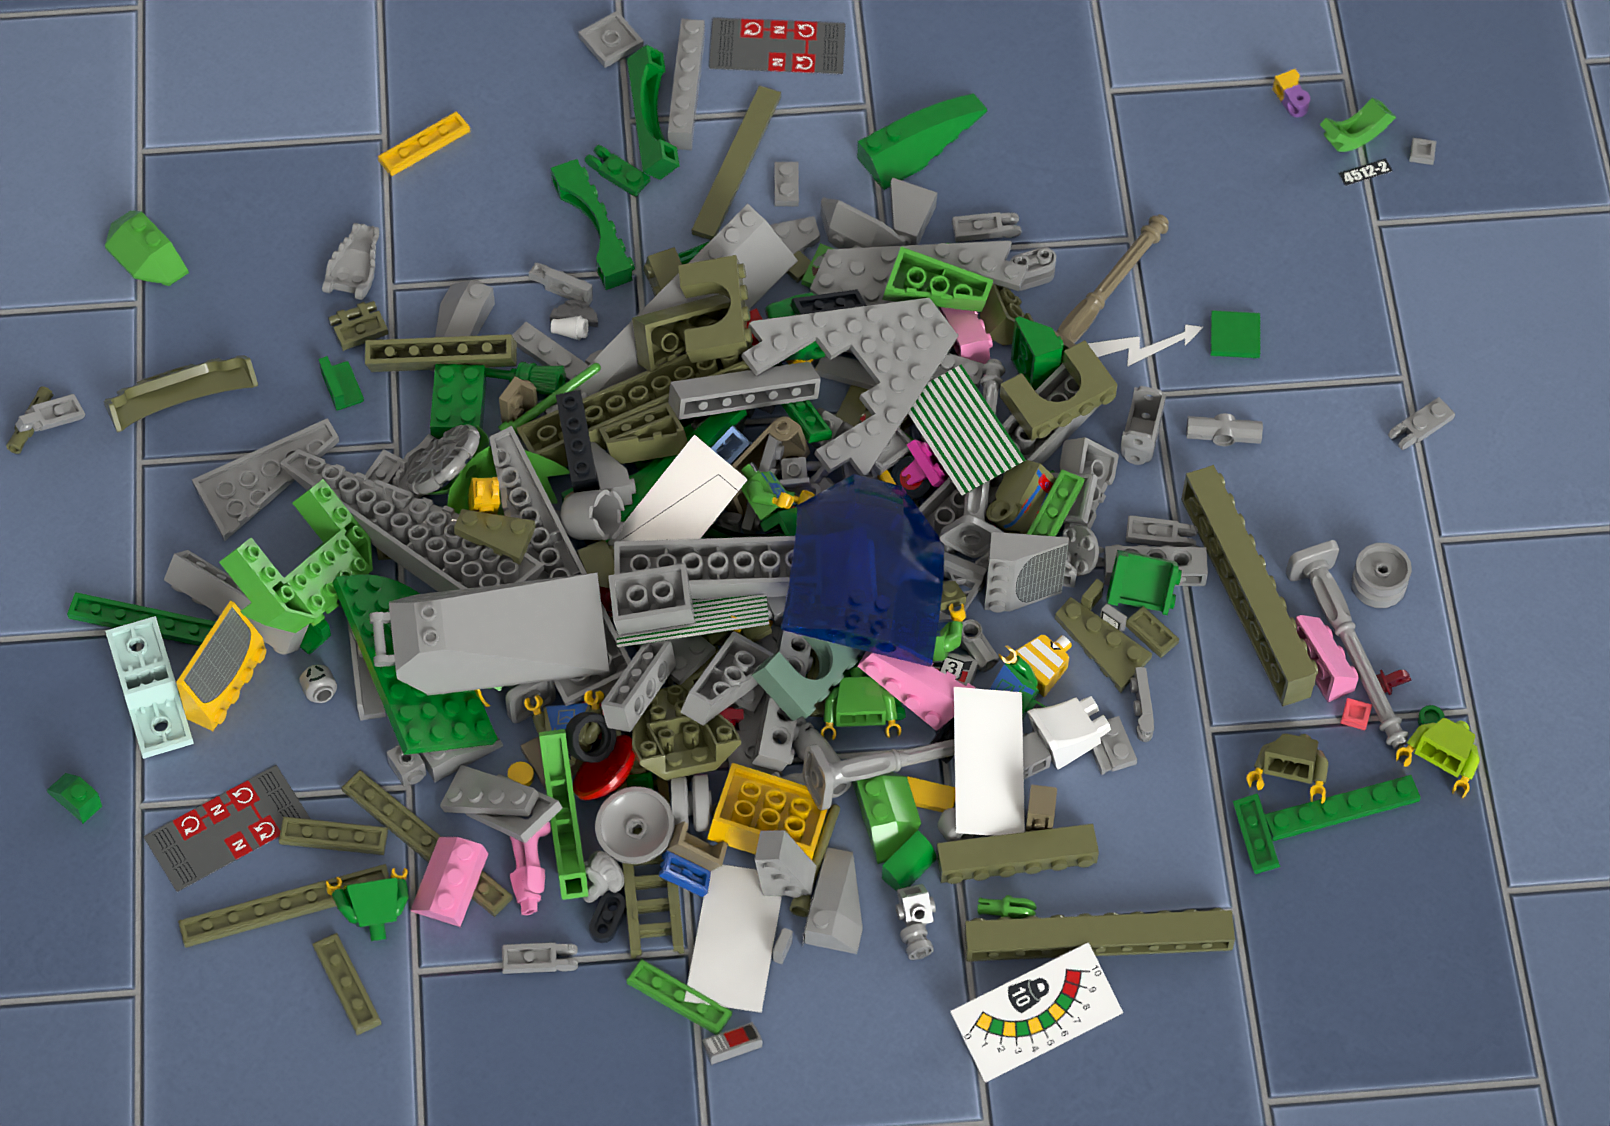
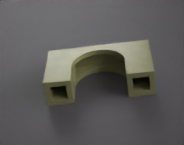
[678,255,753,363]
[1000,340,1117,441]

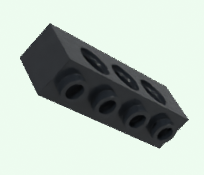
[556,390,599,493]

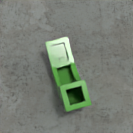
[1320,98,1396,152]

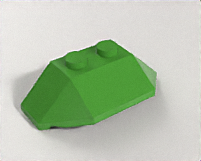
[105,210,189,286]
[852,771,921,864]

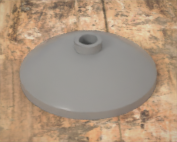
[595,787,675,864]

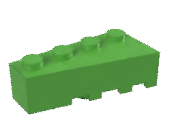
[882,247,993,312]

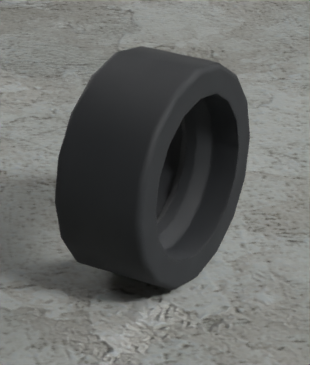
[565,711,617,763]

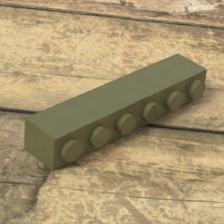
[365,334,517,372]
[936,824,1099,884]

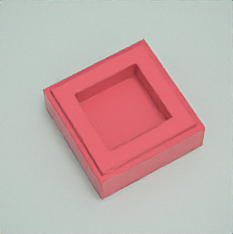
[1340,698,1372,730]

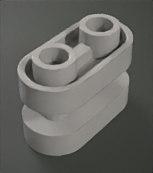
[1010,247,1056,291]

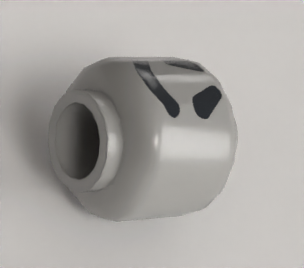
[300,665,337,703]

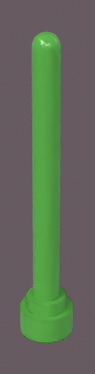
[498,363,601,435]

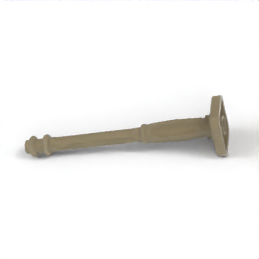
[1054,214,1169,366]

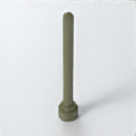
[789,804,840,917]

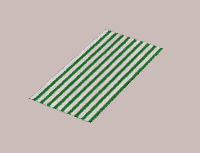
[908,365,1026,495]
[616,594,769,648]

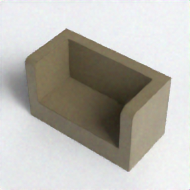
[1025,785,1057,832]
[663,821,728,871]

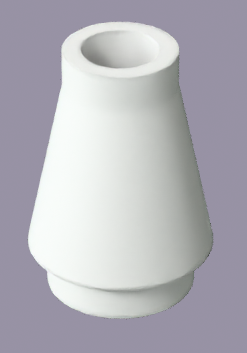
[551,316,588,340]

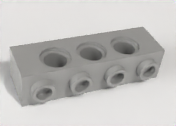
[1103,544,1208,586]
[601,640,677,732]

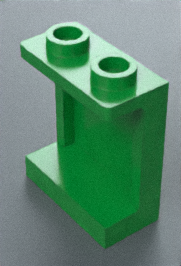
[1106,550,1182,615]

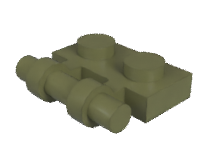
[328,301,389,351]

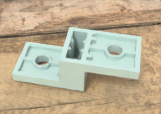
[105,616,194,759]

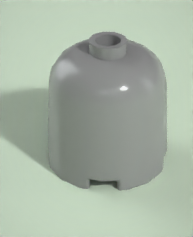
[560,489,624,540]

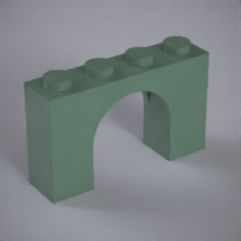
[751,604,863,721]

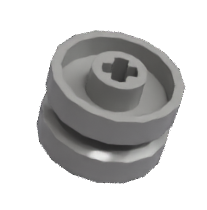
[1351,543,1412,608]
[671,774,712,832]

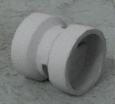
[900,923,934,960]

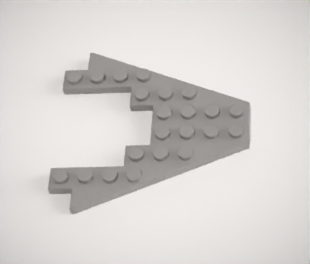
[810,241,1027,388]
[742,298,959,479]

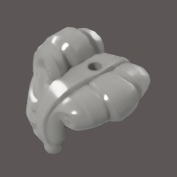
[583,850,624,902]

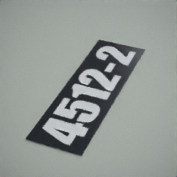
[1339,158,1393,186]

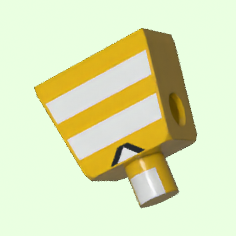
[1009,635,1072,697]

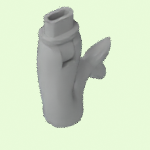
[781,717,852,798]

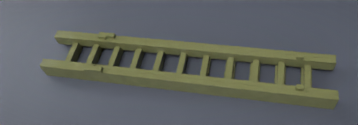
[616,729,684,959]

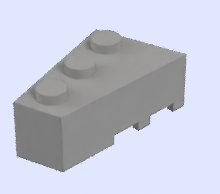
[755,830,816,898]

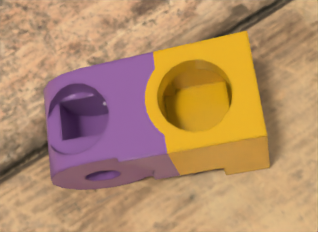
[1272,68,1310,117]

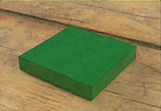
[1211,311,1260,358]

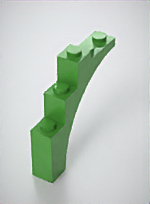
[539,729,589,900]

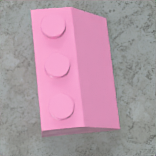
[1295,615,1358,703]
[411,837,488,927]

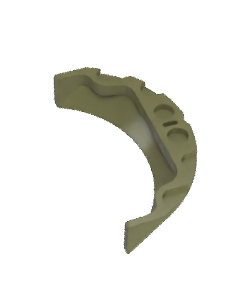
[103,355,258,433]

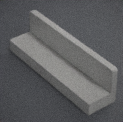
[348,622,386,720]

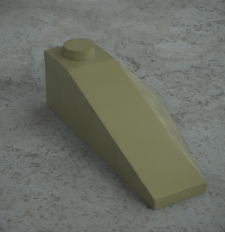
[980,283,1034,346]

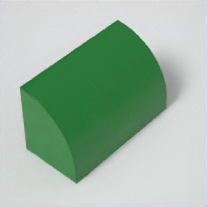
[882,831,937,891]

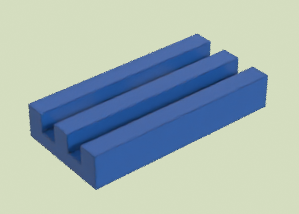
[659,850,711,897]

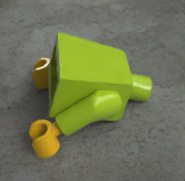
[1396,718,1480,798]

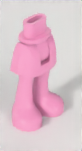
[510,821,551,915]

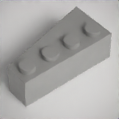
[681,631,774,725]

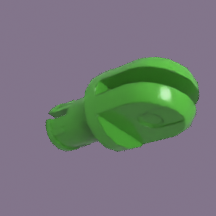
[978,895,1037,919]

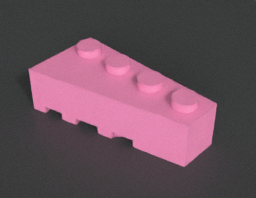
[858,635,976,731]

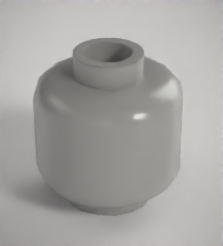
[938,807,975,842]

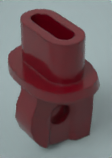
[1376,669,1412,695]

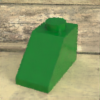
[47,773,102,824]

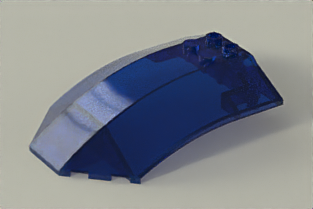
[781,474,944,667]

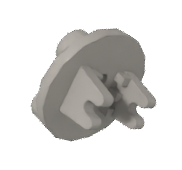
[1063,525,1105,576]

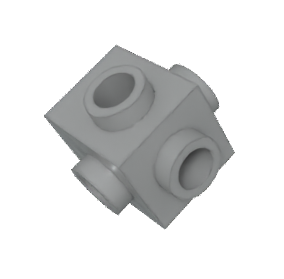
[895,884,936,927]

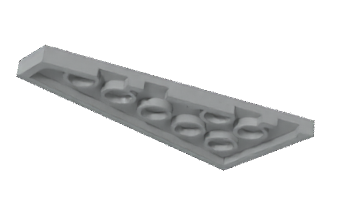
[192,418,339,541]

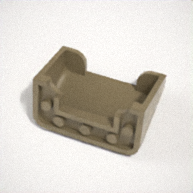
[724,417,810,523]

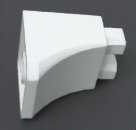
[1027,696,1111,770]

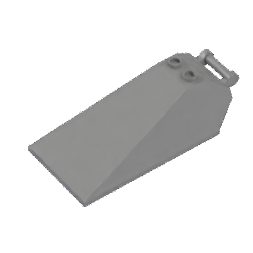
[369,573,609,696]

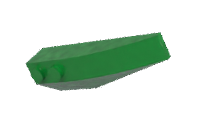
[857,93,987,190]

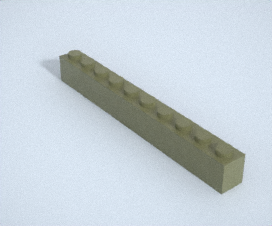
[964,908,1235,962]

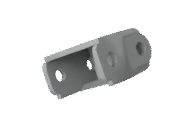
[1121,386,1166,465]

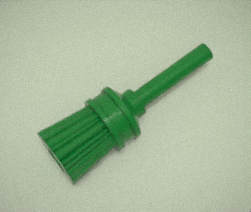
[485,361,566,395]

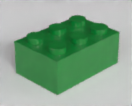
[430,364,487,442]

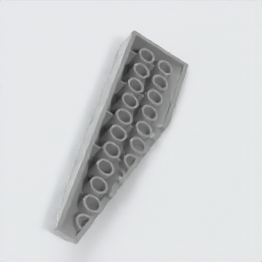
[489,426,631,706]

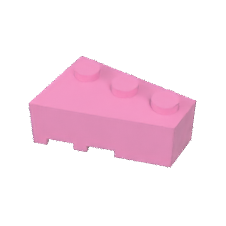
[939,307,993,376]

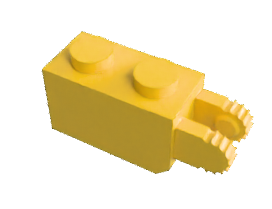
[468,477,500,515]

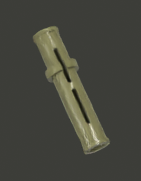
[6,386,54,454]

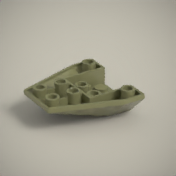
[632,684,741,780]

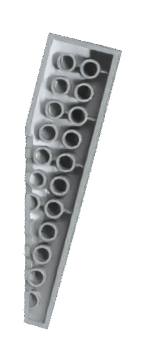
[545,204,798,414]
[280,449,545,592]

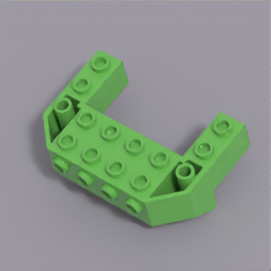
[219,479,373,633]

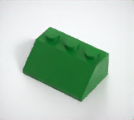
[1011,317,1064,391]

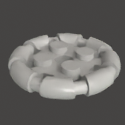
[407,424,480,495]

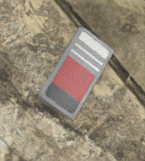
[702,1022,762,1065]

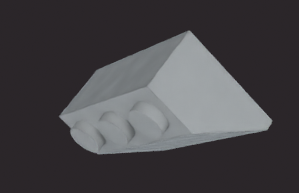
[608,563,695,635]

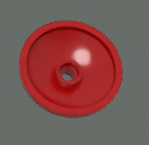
[573,735,636,800]

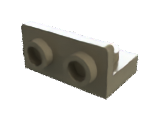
[499,377,538,423]

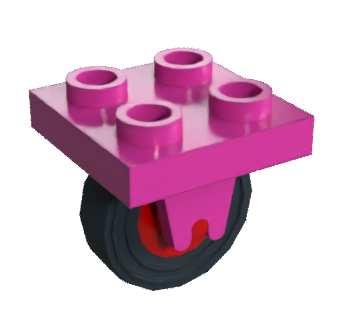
[891,439,949,501]

